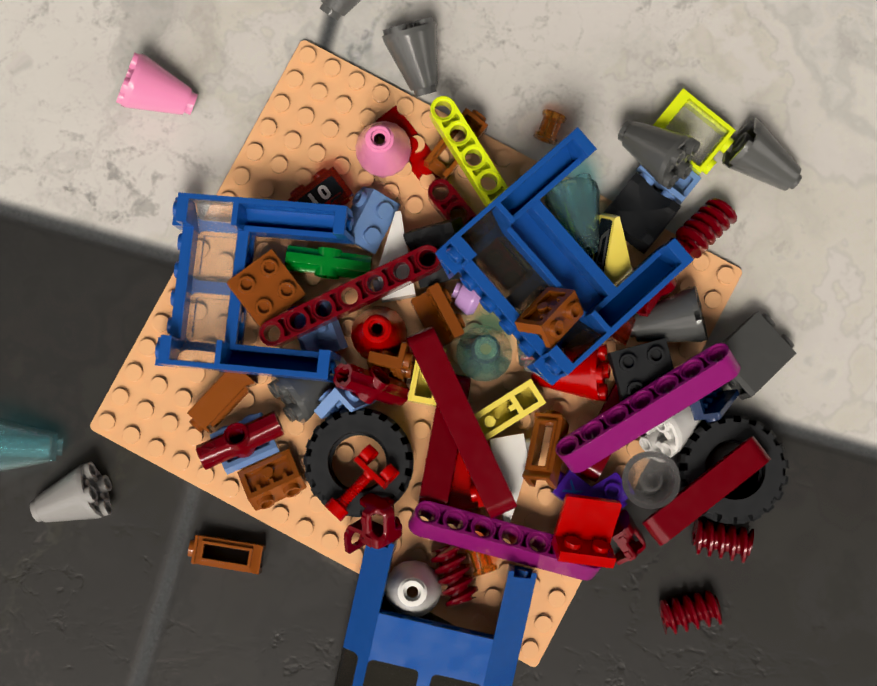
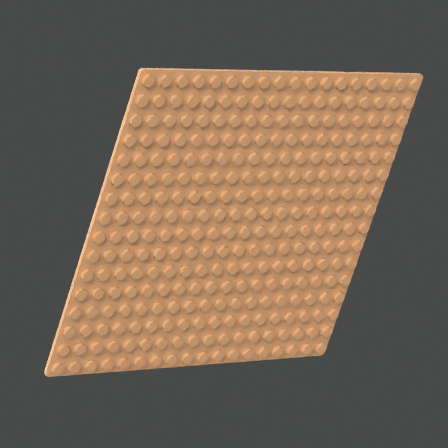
[90,40,742,667]

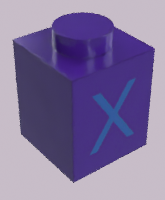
[551,470,591,502]

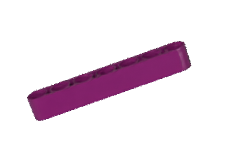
[556,343,741,473]
[408,501,602,581]

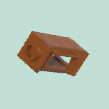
[424,108,488,180]
[187,372,257,433]
[522,410,569,489]
[188,534,266,575]

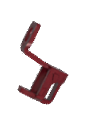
[344,493,402,554]
[612,510,646,565]

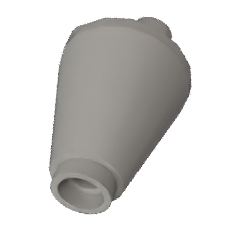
[30,462,113,522]

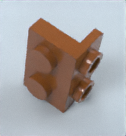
[411,283,466,347]

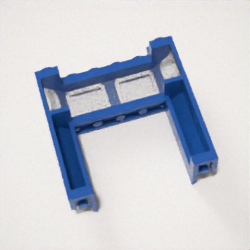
[155,192,355,382]

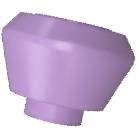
[451,281,481,315]

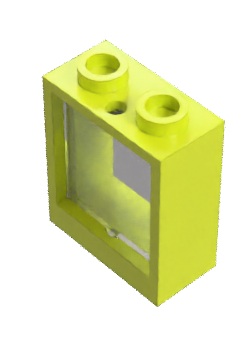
[653,88,736,175]

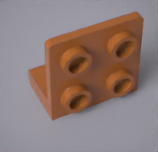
[227,249,306,327]

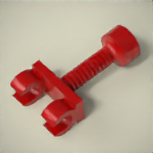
[324,444,400,521]

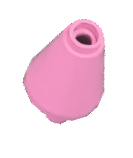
[116,53,198,115]
[355,121,412,178]

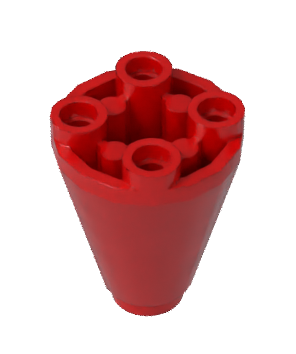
[351,306,407,359]
[531,344,611,401]

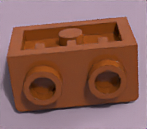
[515,287,584,348]
[367,342,415,382]
[237,449,307,511]

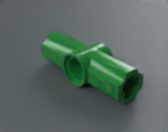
[285,245,372,279]

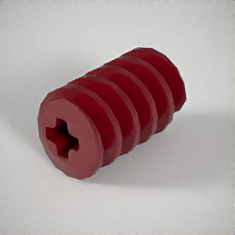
[676,198,737,258]
[691,518,754,563]
[430,545,478,606]
[659,590,722,634]

